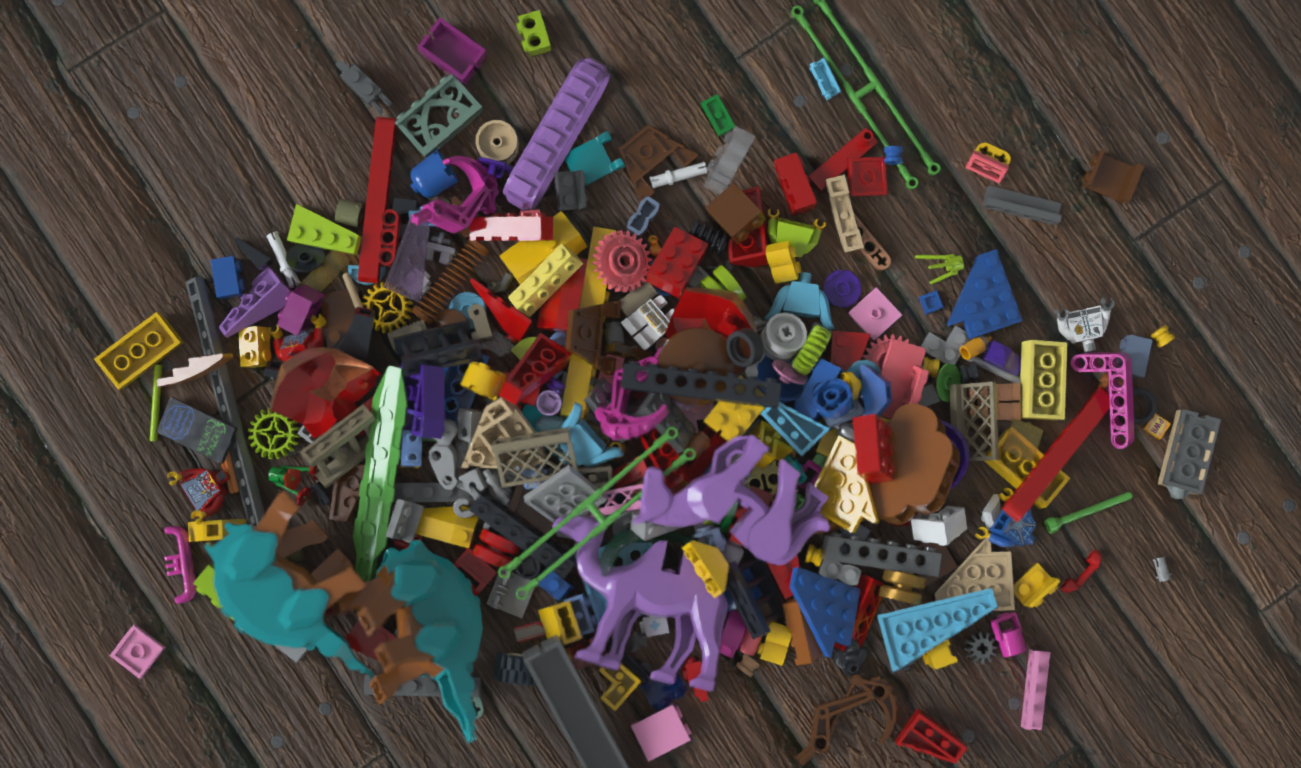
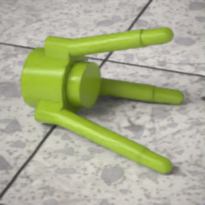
[915,254,964,284]

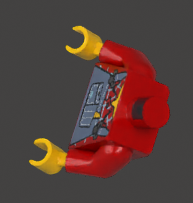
[268,314,326,362]
[167,468,230,525]

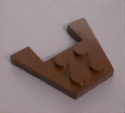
[619,125,698,203]
[565,301,621,376]

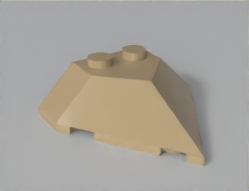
[461,397,547,469]

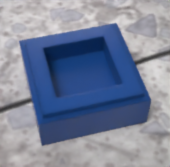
[918,290,944,315]

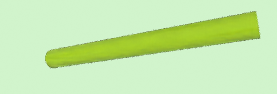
[150,365,162,442]

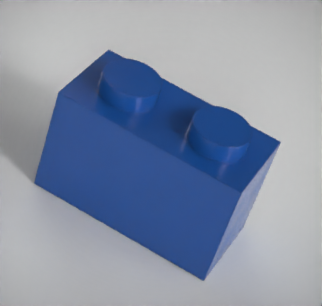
[210,256,245,300]

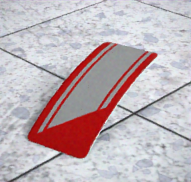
[514,621,546,643]

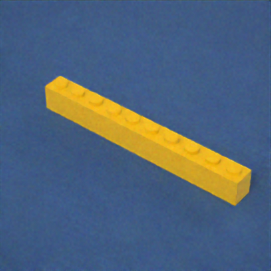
[561,227,616,420]

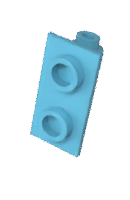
[810,58,841,100]

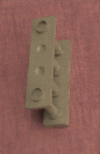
[300,405,376,488]

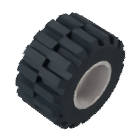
[493,652,537,686]

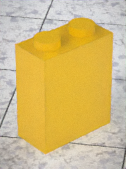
[538,601,582,645]

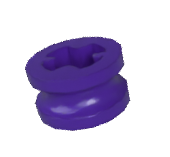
[547,377,566,395]

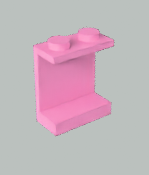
[631,703,692,762]

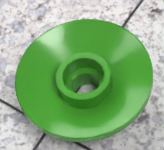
[936,363,961,402]

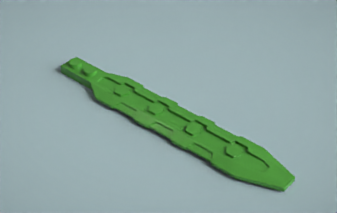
[353,366,408,582]

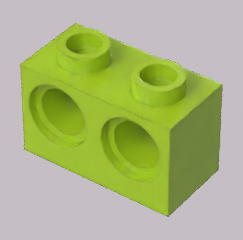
[516,10,552,57]

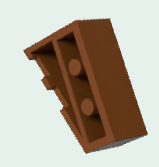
[782,596,835,666]

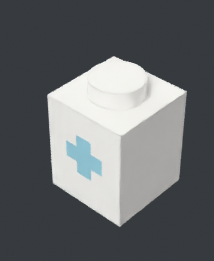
[640,616,669,637]

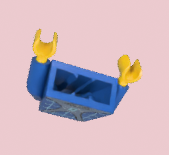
[975,488,1036,547]

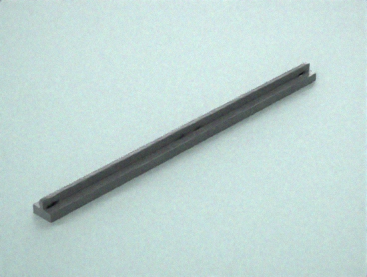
[185,276,265,527]

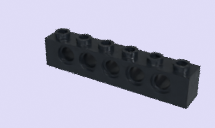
[469,490,576,579]

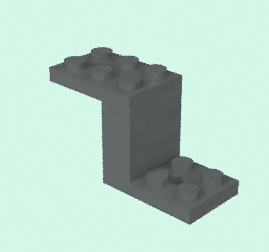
[584,377,696,454]

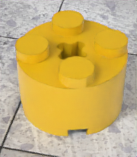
[460,361,507,401]

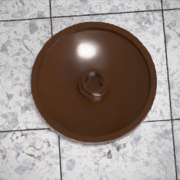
[657,328,735,406]

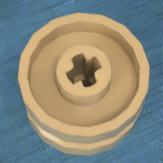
[476,120,519,164]

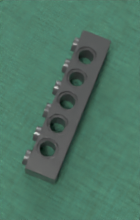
[821,532,942,577]

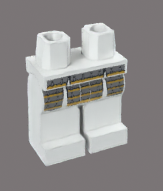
[621,295,674,351]

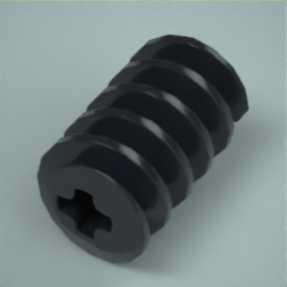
[689,218,730,257]

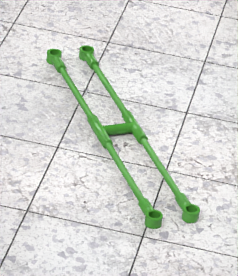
[791,0,940,190]
[498,427,696,600]

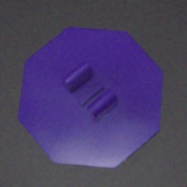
[478,158,514,178]

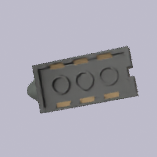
[1158,409,1221,499]

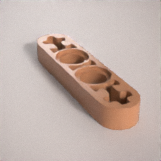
[853,212,891,271]

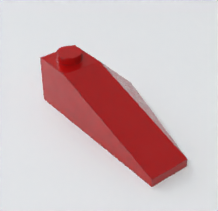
[537,258,588,333]

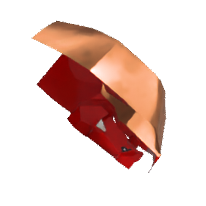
[665,288,757,377]
[269,347,381,439]

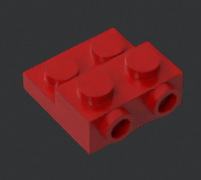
[681,656,708,702]

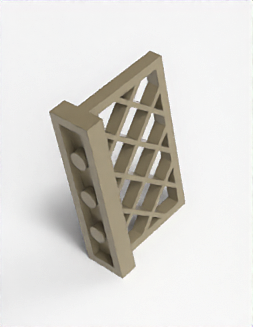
[949,382,999,461]
[491,427,579,488]

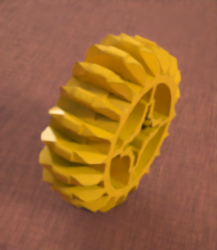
[362,282,413,333]

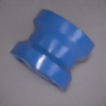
[884,146,903,165]

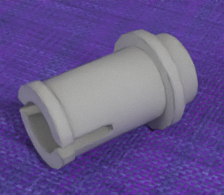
[1153,556,1172,582]

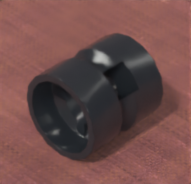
[515,554,542,579]

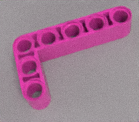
[1071,352,1134,449]

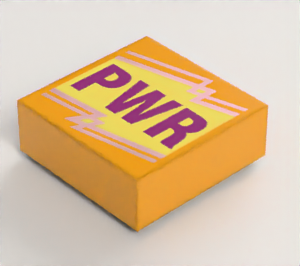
[1143,414,1171,440]

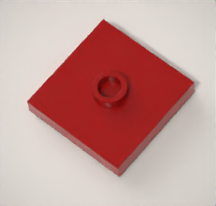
[847,157,887,197]

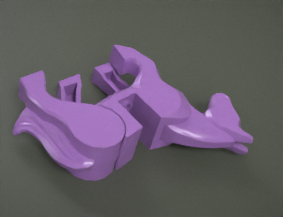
[632,434,830,565]

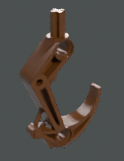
[796,674,899,765]

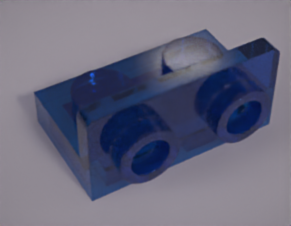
[640,672,688,711]

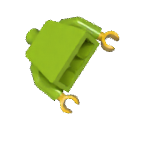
[767,209,826,257]

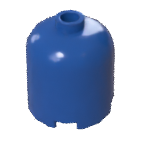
[410,150,459,198]

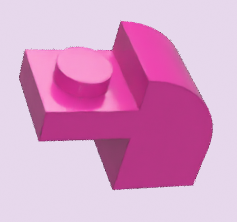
[720,610,746,658]

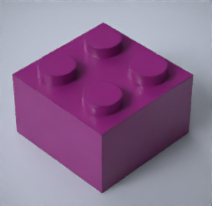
[277,284,325,336]

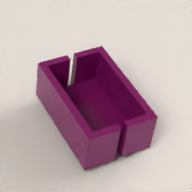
[417,17,488,86]

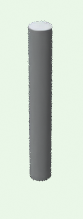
[967,356,1020,383]

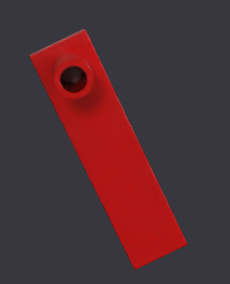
[808,128,878,192]

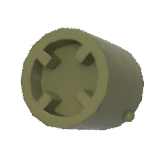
[335,199,364,228]

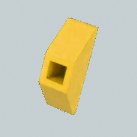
[188,519,247,542]
[682,541,729,598]

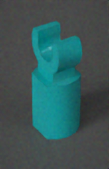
[784,454,807,485]

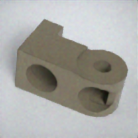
[468,304,493,342]

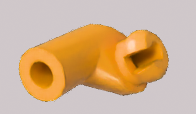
[647,235,662,257]

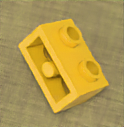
[239,326,271,368]

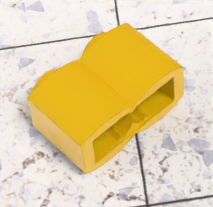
[766,241,801,284]
[757,622,792,666]

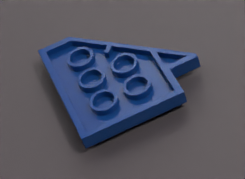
[947,250,1023,339]
[790,567,861,657]

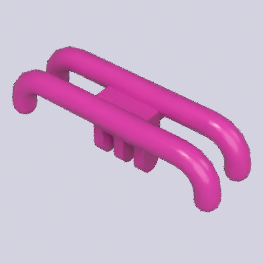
[164,526,197,604]

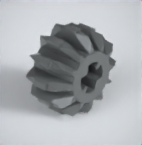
[964,631,998,665]

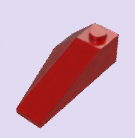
[728,187,770,267]
[470,278,535,343]

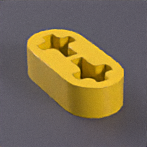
[975,143,1011,165]

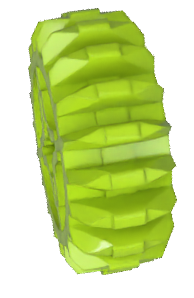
[792,325,831,375]
[248,408,301,459]

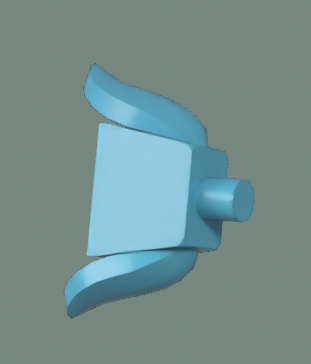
[764,272,835,330]
[558,402,624,467]

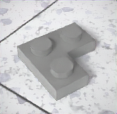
[920,326,970,365]

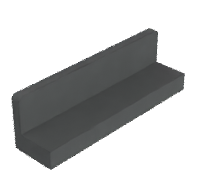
[982,185,1062,226]

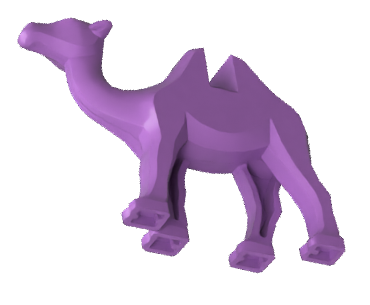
[552,516,728,692]

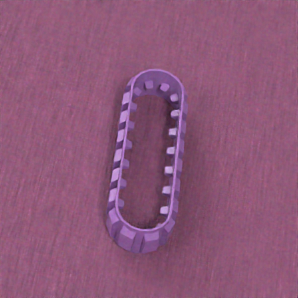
[503,57,611,210]

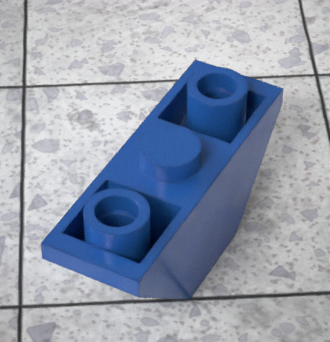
[859,365,892,417]

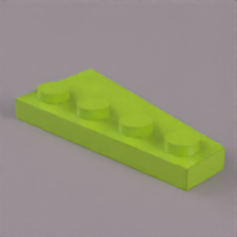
[287,204,362,255]

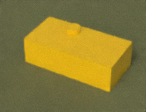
[500,211,587,285]
[94,312,185,390]
[985,427,1070,509]

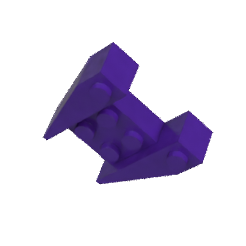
[400,363,445,439]

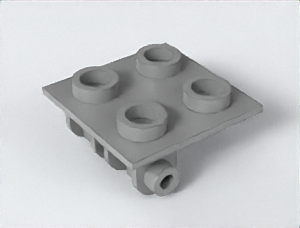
[486,569,534,618]

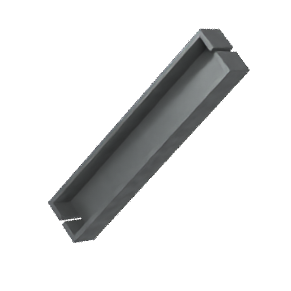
[522,634,630,768]

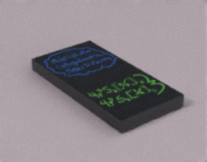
[157,397,238,464]

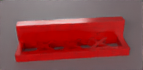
[834,574,888,651]

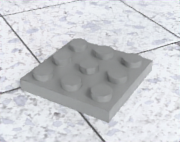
[524,465,607,523]

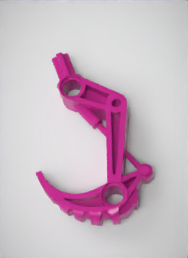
[411,156,499,233]
[595,347,669,440]

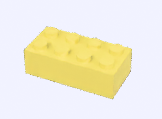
[1020,340,1067,421]

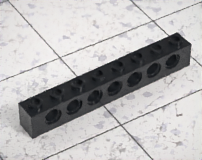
[621,361,781,409]

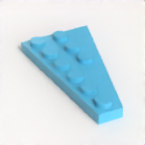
[877,588,998,673]

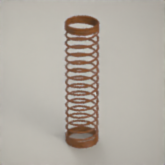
[411,239,490,326]

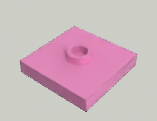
[848,287,902,341]
[110,624,166,679]

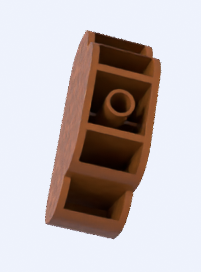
[868,403,960,525]

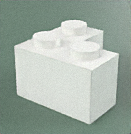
[911,506,967,545]

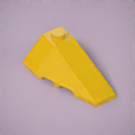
[416,506,479,548]

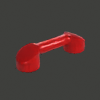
[1060,549,1101,593]

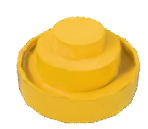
[839,372,862,400]

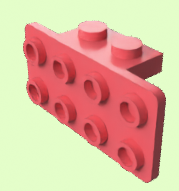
[880,339,929,419]

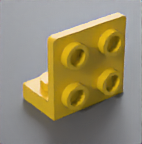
[1013,563,1061,608]

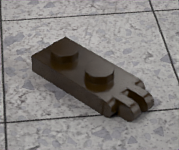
[604,341,655,362]

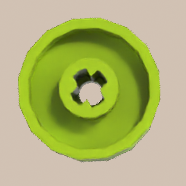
[699,265,746,301]

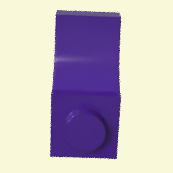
[982,341,1021,376]

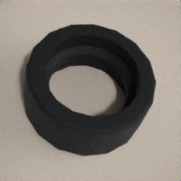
[726,328,764,367]
[1118,388,1157,425]

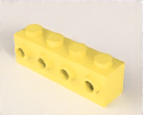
[508,243,583,317]

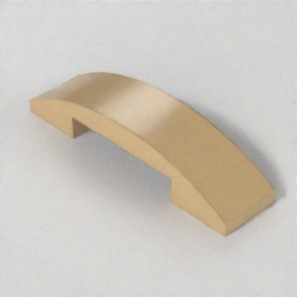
[826,175,864,253]

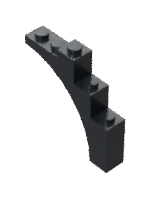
[264,307,376,380]

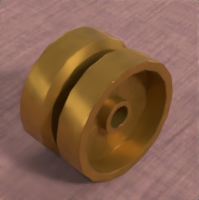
[879,569,927,605]

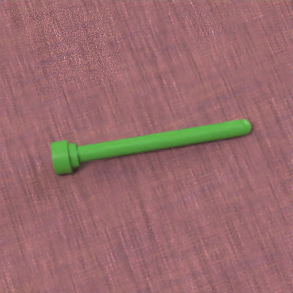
[1044,492,1133,534]

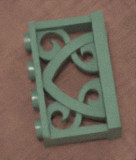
[395,74,484,158]

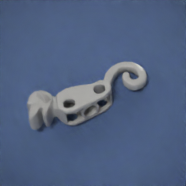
[429,419,480,518]

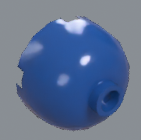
[813,379,853,419]

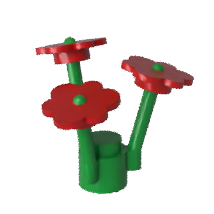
[268,465,320,507]

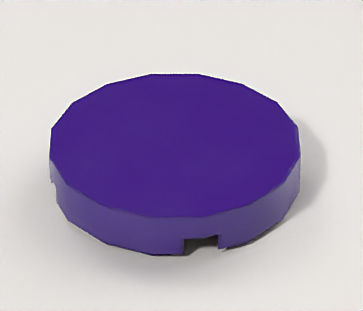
[823,270,861,308]

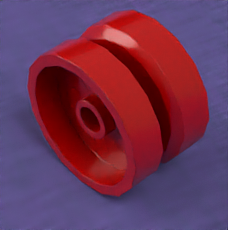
[472,528,520,567]

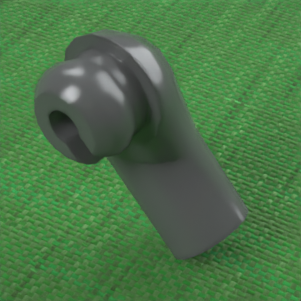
[487,273,514,294]

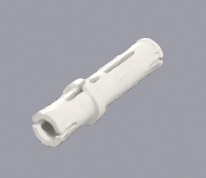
[650,162,708,189]
[266,232,301,288]

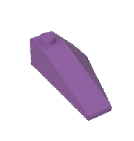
[219,266,292,338]

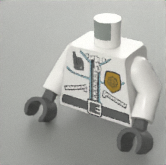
[1054,297,1115,352]

